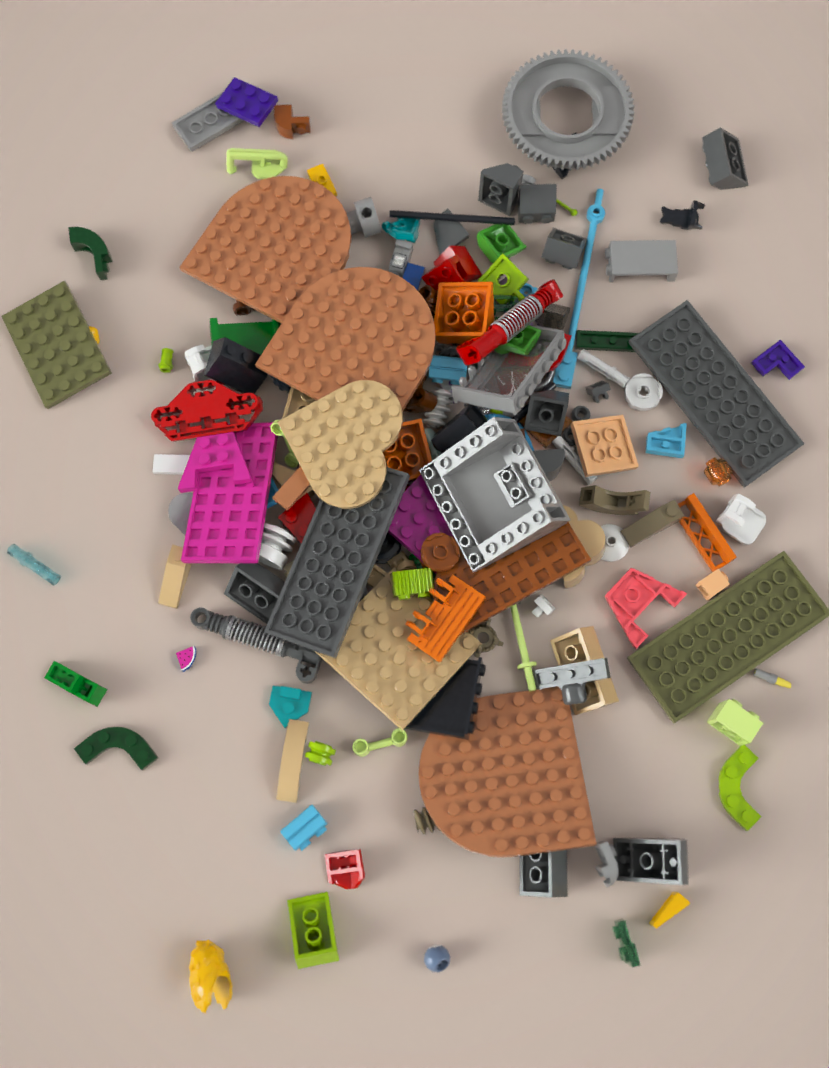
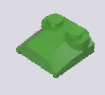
[476,224,527,263]
[494,325,542,355]

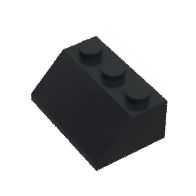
[204,337,268,394]

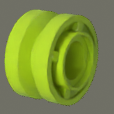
[304,741,336,766]

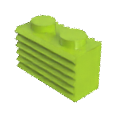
[390,568,434,600]

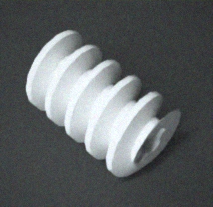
[422,387,453,429]

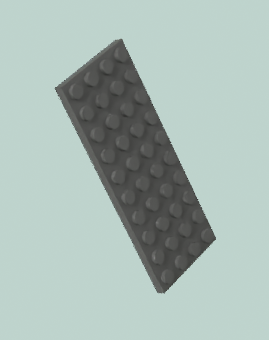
[628,300,804,488]
[264,467,410,659]

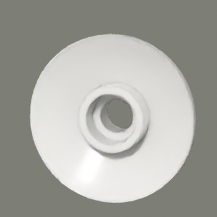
[601,524,629,562]

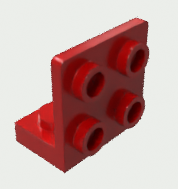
[421,254,464,291]

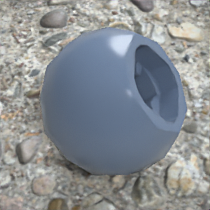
[424,945,450,973]

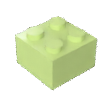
[707,699,763,746]

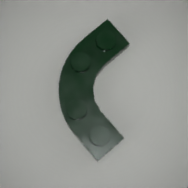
[74,727,159,771]

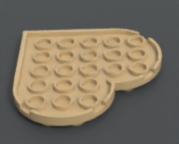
[278,380,403,509]

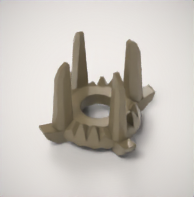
[468,619,504,658]

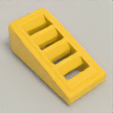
[649,891,690,928]

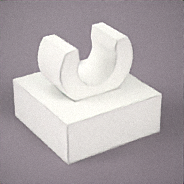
[532,595,556,617]

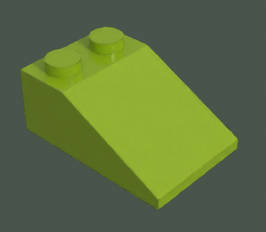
[287,892,339,969]

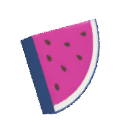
[176,646,197,672]

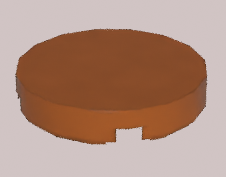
[420,532,460,572]

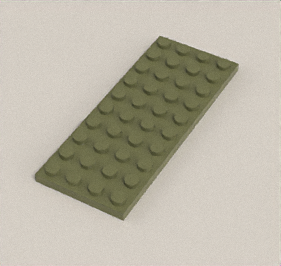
[627,551,829,724]

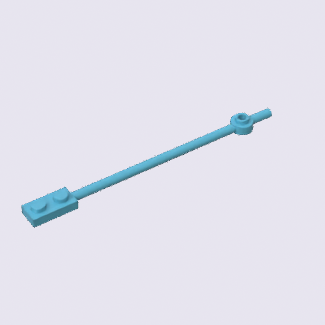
[553,189,605,389]

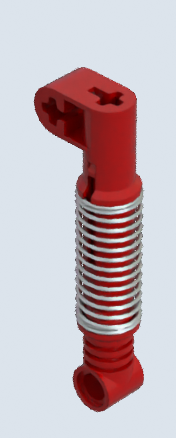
[456,279,563,366]

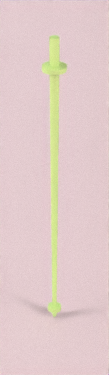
[510,604,537,691]

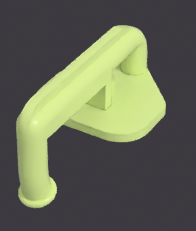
[226,148,288,179]

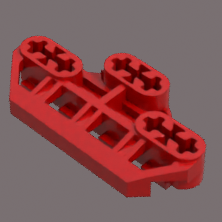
[151,380,263,442]

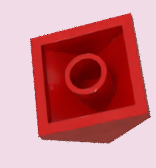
[434,245,482,282]

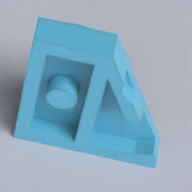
[645,423,687,458]

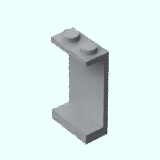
[605,240,678,282]

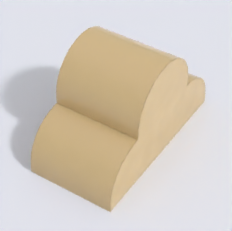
[563,505,605,588]

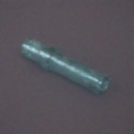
[7,543,61,586]

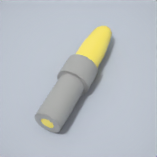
[753,668,791,688]

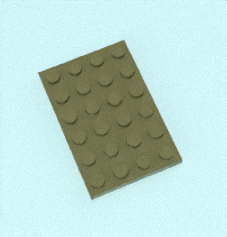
[1,281,112,409]

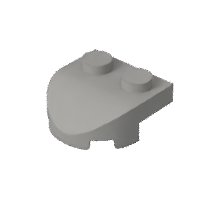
[168,492,193,535]
[595,841,618,887]

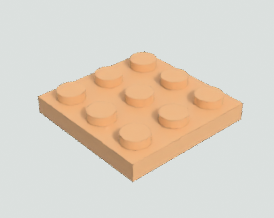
[570,415,639,477]

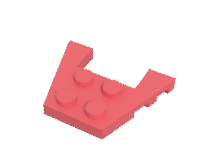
[604,568,687,649]

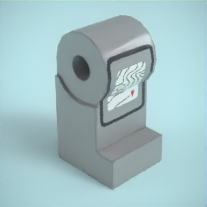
[389,239,413,276]

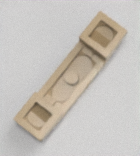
[277,719,309,803]

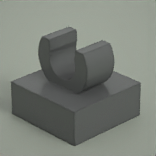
[585,381,611,403]

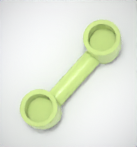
[270,420,299,468]
[352,728,408,757]

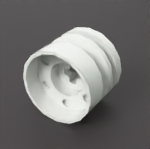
[259,523,297,570]

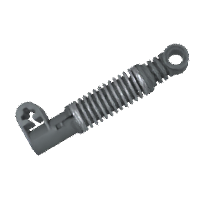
[190,607,322,684]

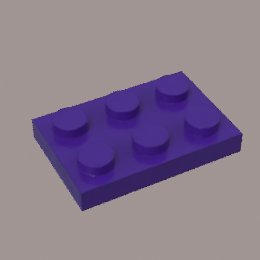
[215,77,279,127]

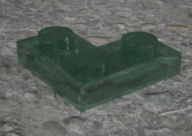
[612,919,641,968]

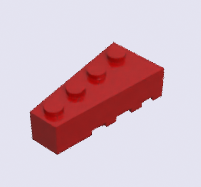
[278,493,316,545]

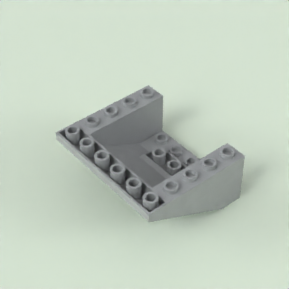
[419,417,570,572]

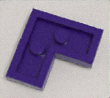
[751,339,805,380]

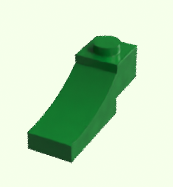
[44,661,108,707]

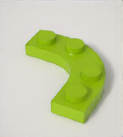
[718,745,762,831]

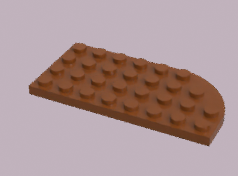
[434,522,591,635]

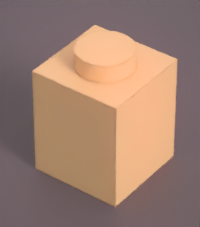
[695,569,730,600]

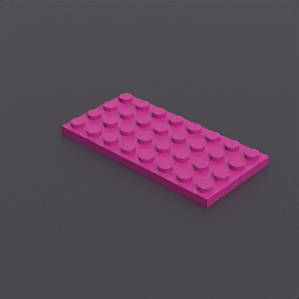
[181,422,278,563]

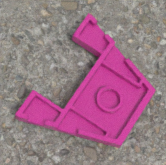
[178,432,252,493]

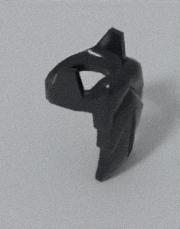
[660,200,705,230]

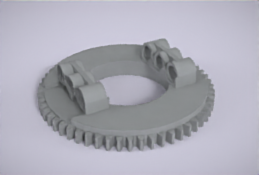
[502,49,634,170]

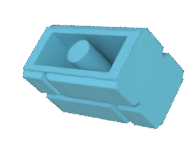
[428,355,467,385]
[280,805,328,851]

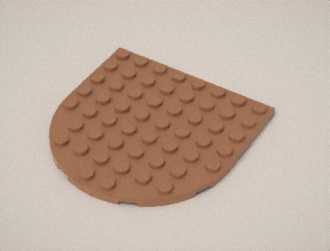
[179,176,352,323]
[255,267,436,411]
[419,687,596,858]

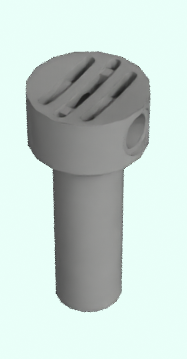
[346,197,382,238]

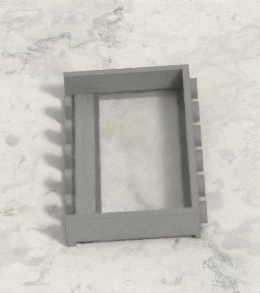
[451,325,566,415]

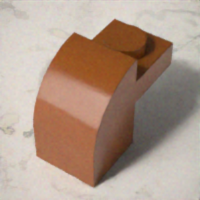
[274,105,311,139]

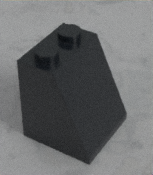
[431,404,489,453]

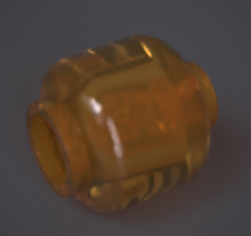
[704,458,733,487]

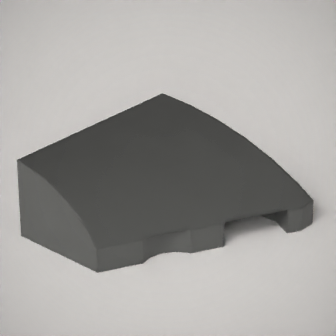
[433,208,469,256]

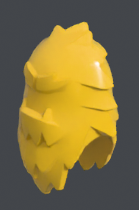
[189,940,232,1013]

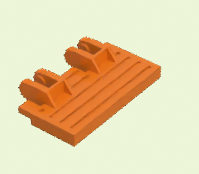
[405,575,486,663]

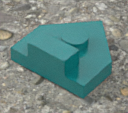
[382,218,420,243]
[269,685,312,728]

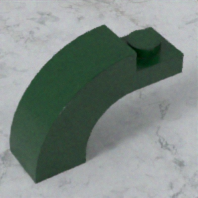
[68,227,113,280]

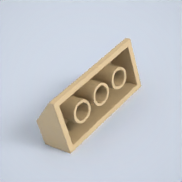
[550,626,619,715]

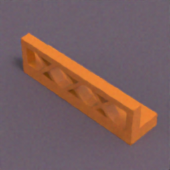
[678,493,737,572]

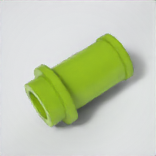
[158,348,174,373]

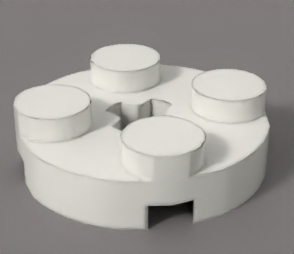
[624,373,663,411]

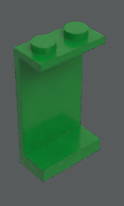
[209,318,281,355]

